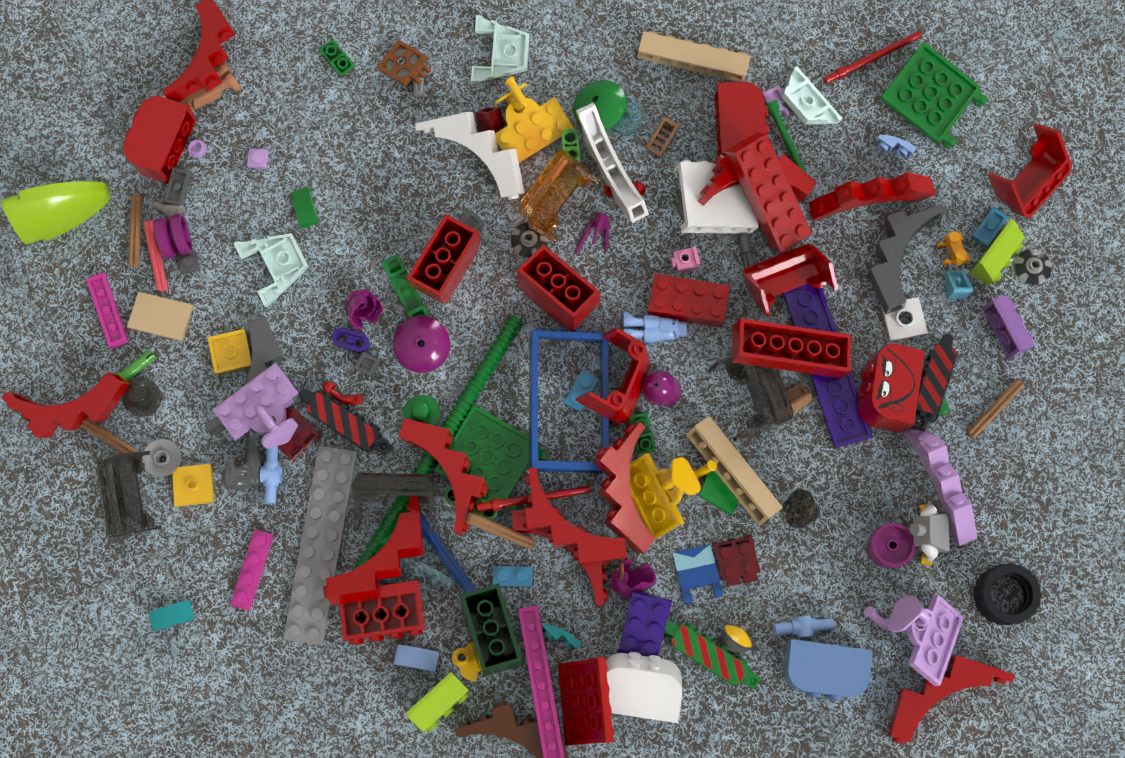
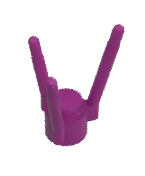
[575,213,610,254]

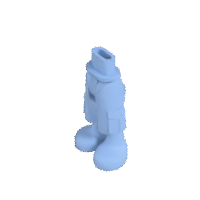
[622,312,687,343]

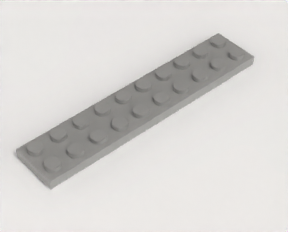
[283,446,358,645]

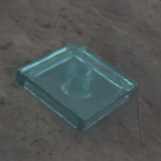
[416,561,457,590]

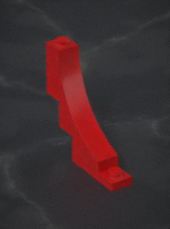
[323,494,424,605]
[887,655,1015,745]

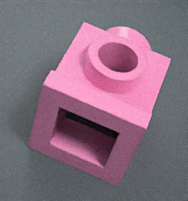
[670,246,700,273]

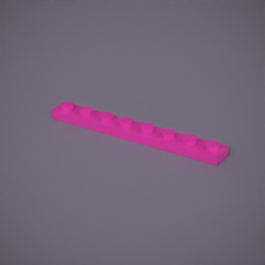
[518,605,565,758]

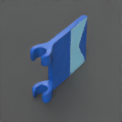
[672,544,723,605]

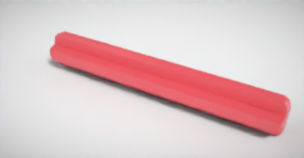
[143,220,168,292]

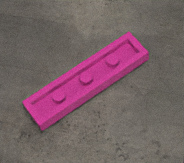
[86,272,129,349]
[230,529,274,611]

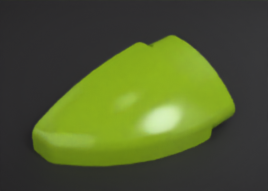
[1,181,111,245]

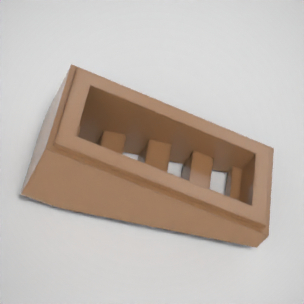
[645,116,680,157]

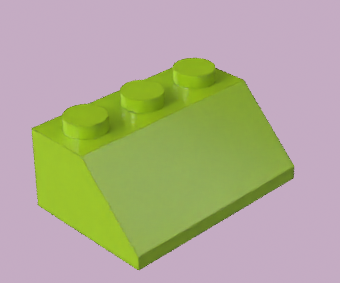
[970,218,1025,286]
[406,672,470,732]

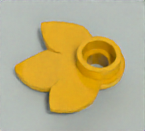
[452,642,480,681]

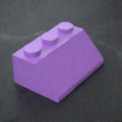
[982,295,1034,359]

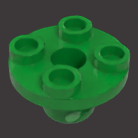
[402,395,441,426]

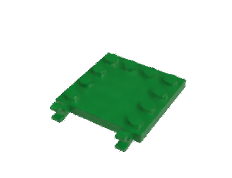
[879,42,989,149]
[434,405,549,510]

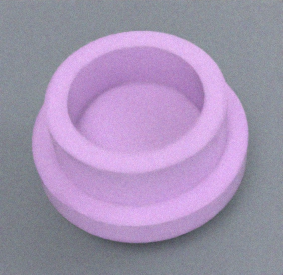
[188,140,207,158]

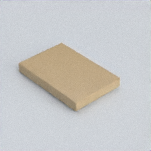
[127,292,194,342]

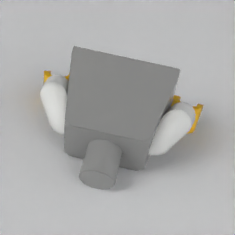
[910,504,950,565]

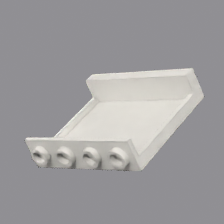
[674,160,759,234]

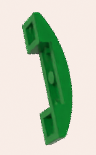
[381,254,430,318]

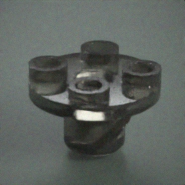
[122,379,162,417]
[782,489,820,529]

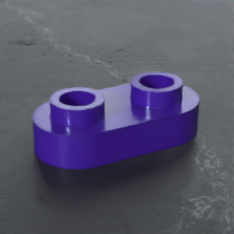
[332,328,370,353]

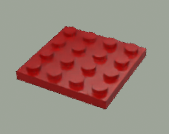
[558,657,614,746]

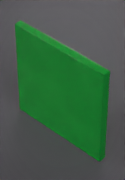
[698,471,738,516]

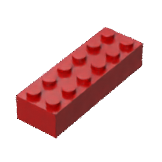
[725,132,812,253]
[731,318,851,378]

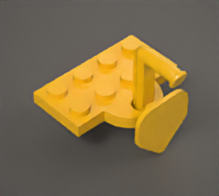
[494,77,574,163]
[629,453,717,539]

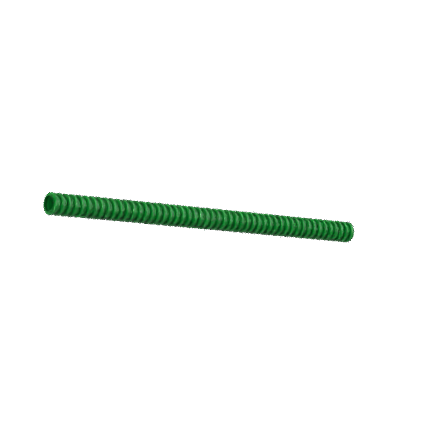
[352,315,524,570]

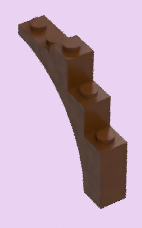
[454,701,569,758]

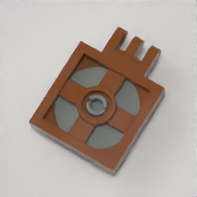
[377,39,431,87]

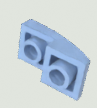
[875,134,917,159]
[393,644,439,672]

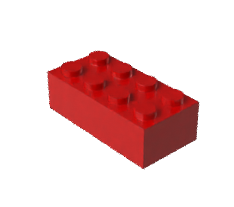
[648,274,730,328]

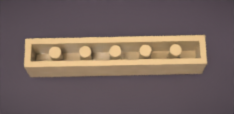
[638,31,751,82]
[686,416,783,526]

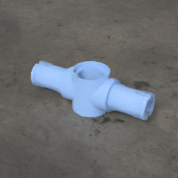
[260,446,283,505]
[773,616,835,638]

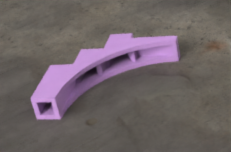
[903,426,977,546]

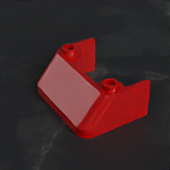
[987,123,1072,218]
[743,244,838,317]
[575,328,651,425]

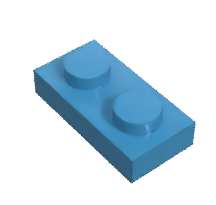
[971,207,1009,248]
[564,370,599,413]
[493,566,533,587]

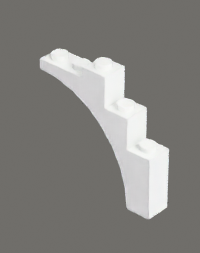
[576,103,649,223]

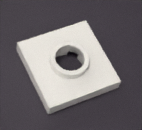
[881,297,928,342]

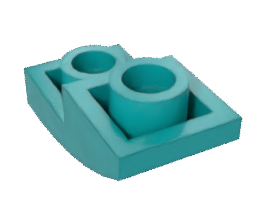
[149,600,194,632]
[543,624,582,650]

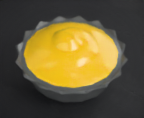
[721,622,755,653]

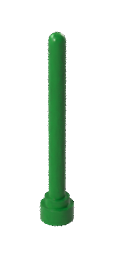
[766,100,807,173]

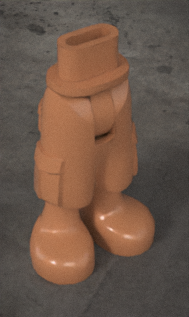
[180,62,242,111]

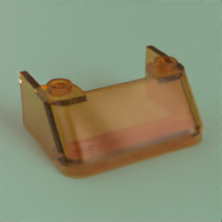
[519,149,600,243]

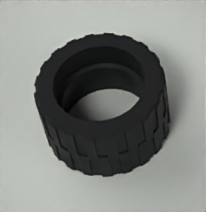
[973,563,1042,625]

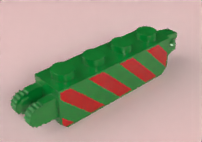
[664,620,760,689]

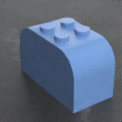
[783,639,873,701]

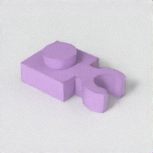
[762,85,789,117]

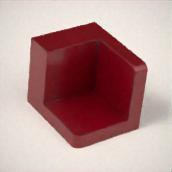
[475,107,504,133]

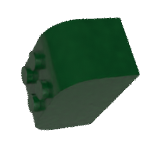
[460,583,522,678]

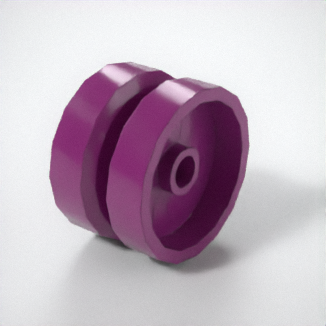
[154,213,193,259]
[867,523,916,569]

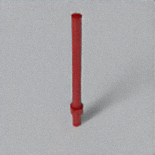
[823,31,922,84]
[475,485,591,512]

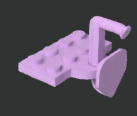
[213,363,298,449]
[864,595,964,686]

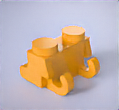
[936,231,971,266]

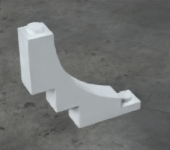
[415,112,525,200]

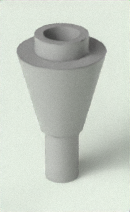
[152,201,186,218]

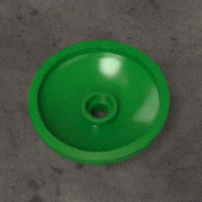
[573,80,627,131]

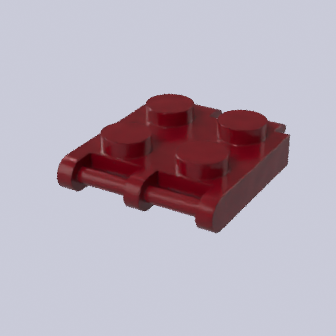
[274,407,322,463]
[713,534,760,587]

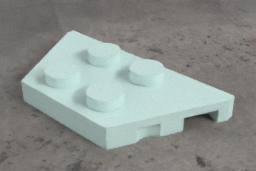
[781,67,843,124]

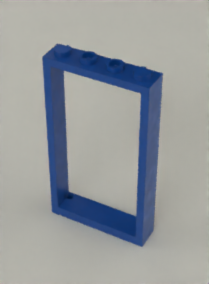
[528,328,609,473]

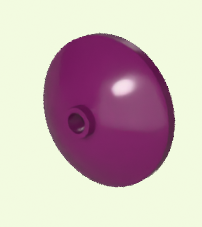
[393,316,450,373]

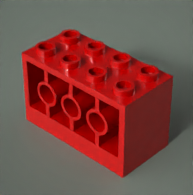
[339,580,427,645]

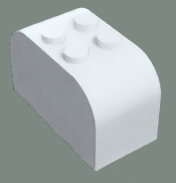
[606,652,682,723]

